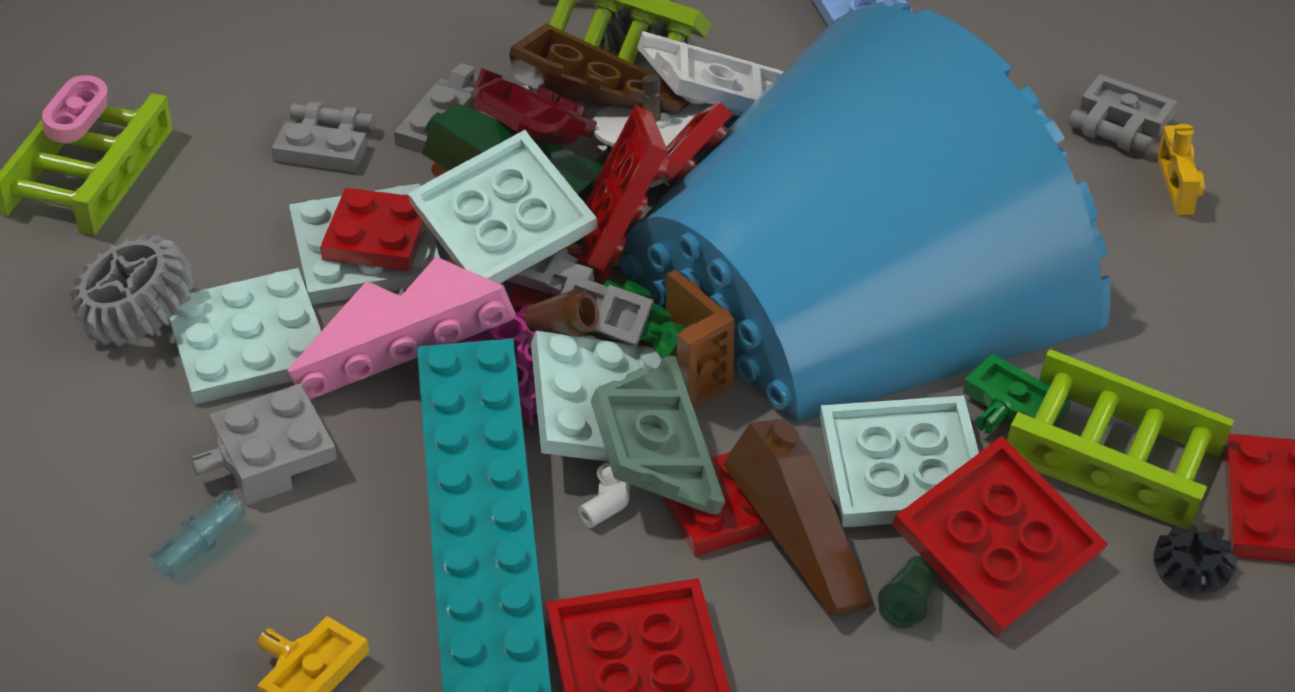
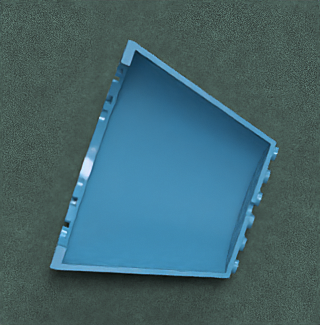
[619,2,1111,423]

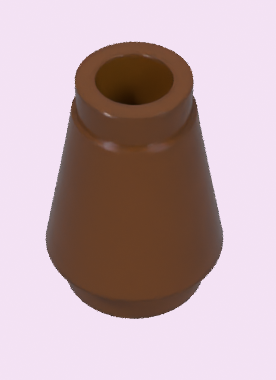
[525,289,598,337]

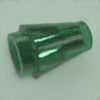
[878,556,936,629]

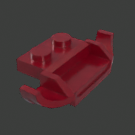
[473,68,597,147]

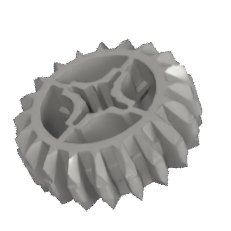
[69,233,195,347]

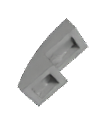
[561,273,654,346]

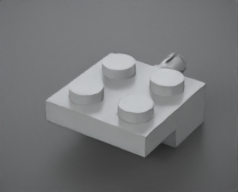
[190,383,337,506]

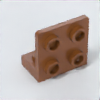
[666,270,735,410]

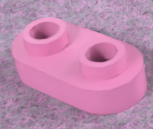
[42,75,108,143]

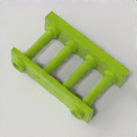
[550,0,712,77]
[0,76,173,236]
[1007,349,1234,530]

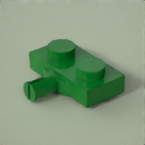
[963,354,1071,434]

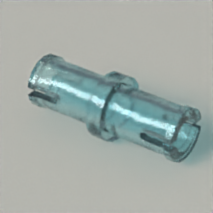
[150,490,246,579]

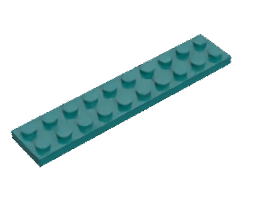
[417,339,551,692]

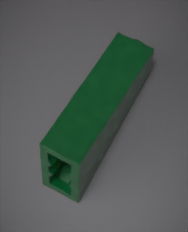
[421,103,603,202]

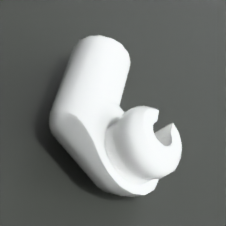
[578,461,630,528]

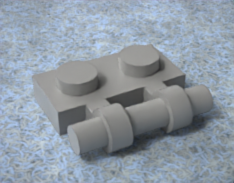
[1068,74,1177,154]
[271,101,376,173]

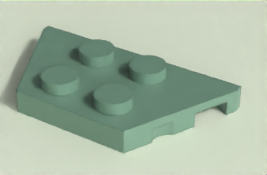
[591,356,725,515]

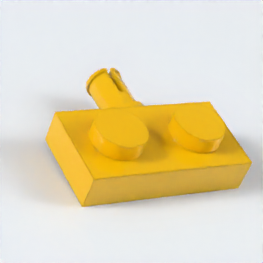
[1157,123,1205,215]
[257,616,369,692]

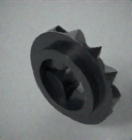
[1153,523,1238,593]

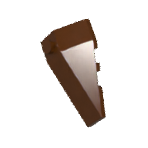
[509,23,691,114]
[723,419,872,616]

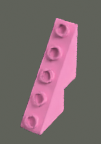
[287,257,516,400]

